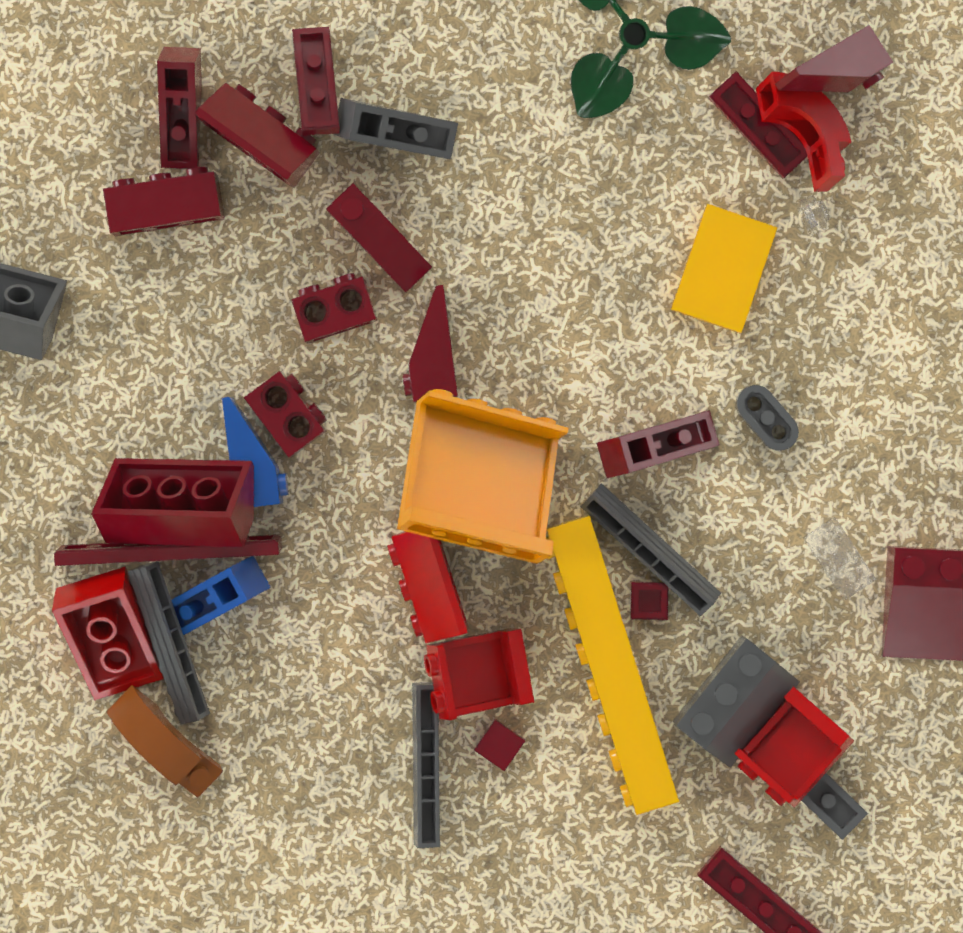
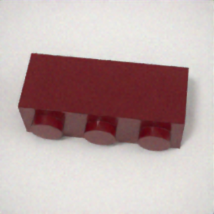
[103,167,225,236]

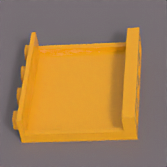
[397,389,569,564]

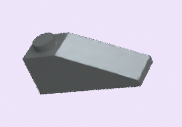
[334,98,458,159]

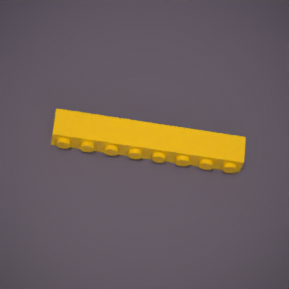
[546,515,679,815]

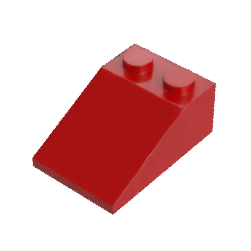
[52,566,164,701]

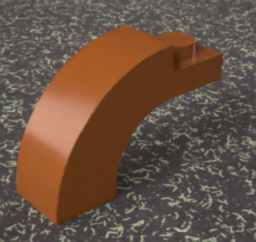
[106,685,223,798]

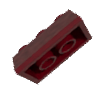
[195,83,320,189]

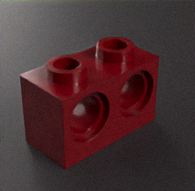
[291,273,378,344]
[244,371,327,458]

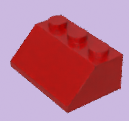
[387,531,469,643]

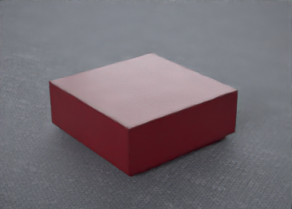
[630,582,669,620]
[474,719,525,771]

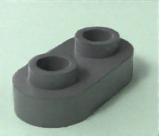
[736,385,799,451]

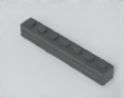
[580,483,721,616]
[128,561,210,725]
[412,682,440,848]

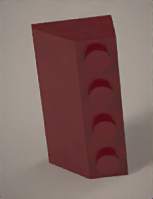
[91,458,254,547]

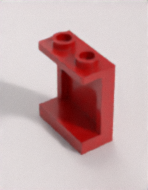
[424,628,534,721]
[734,686,854,808]

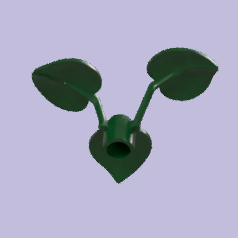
[571,0,731,118]

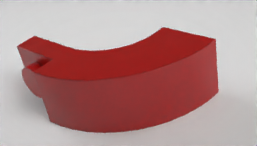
[756,71,852,192]

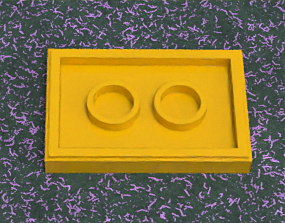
[670,204,778,334]

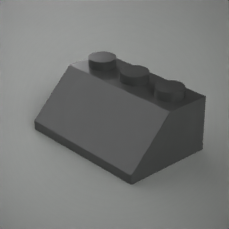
[0,263,67,360]
[673,635,800,768]

